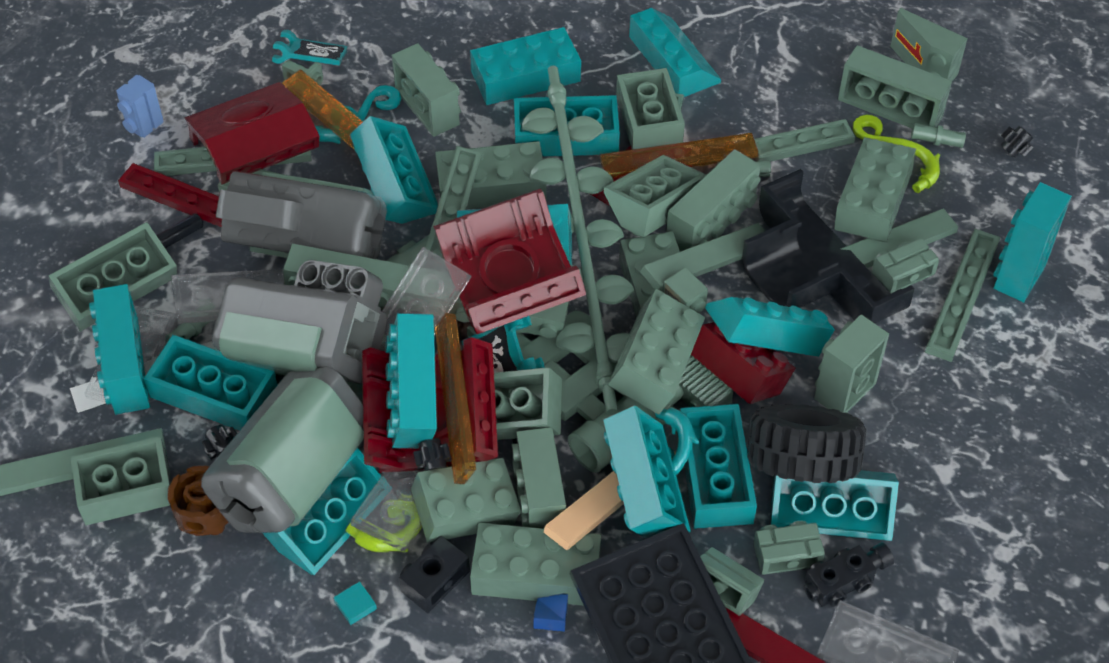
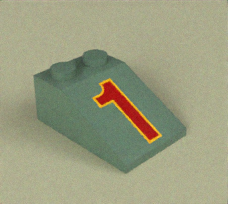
[890,8,968,81]

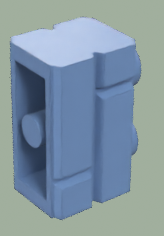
[116,75,164,138]

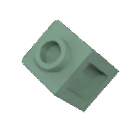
[282,60,323,95]

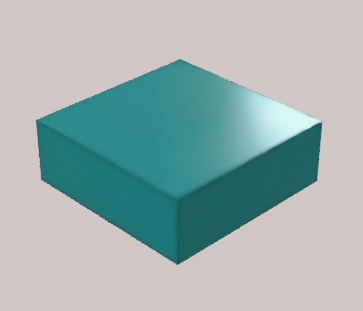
[333,581,377,625]

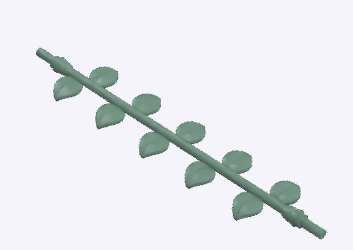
[522,66,634,415]

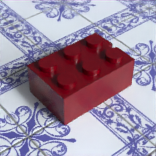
[691,322,796,404]

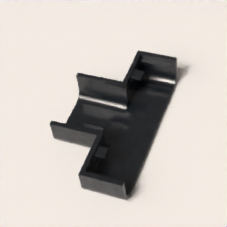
[742,169,915,324]

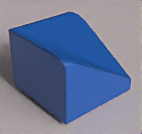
[533,594,568,632]

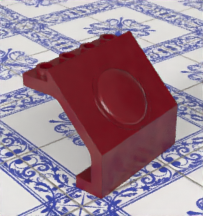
[184,82,320,185]
[433,189,586,334]
[362,337,498,473]

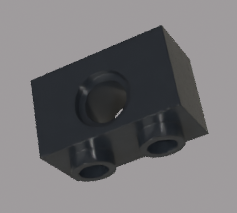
[399,536,470,613]

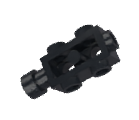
[804,542,894,607]

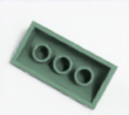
[604,155,706,238]

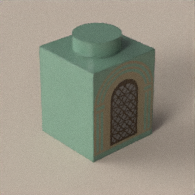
[663,267,708,313]

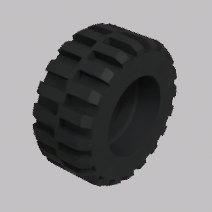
[747,404,866,483]

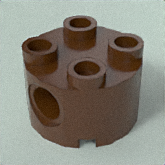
[168,465,229,536]

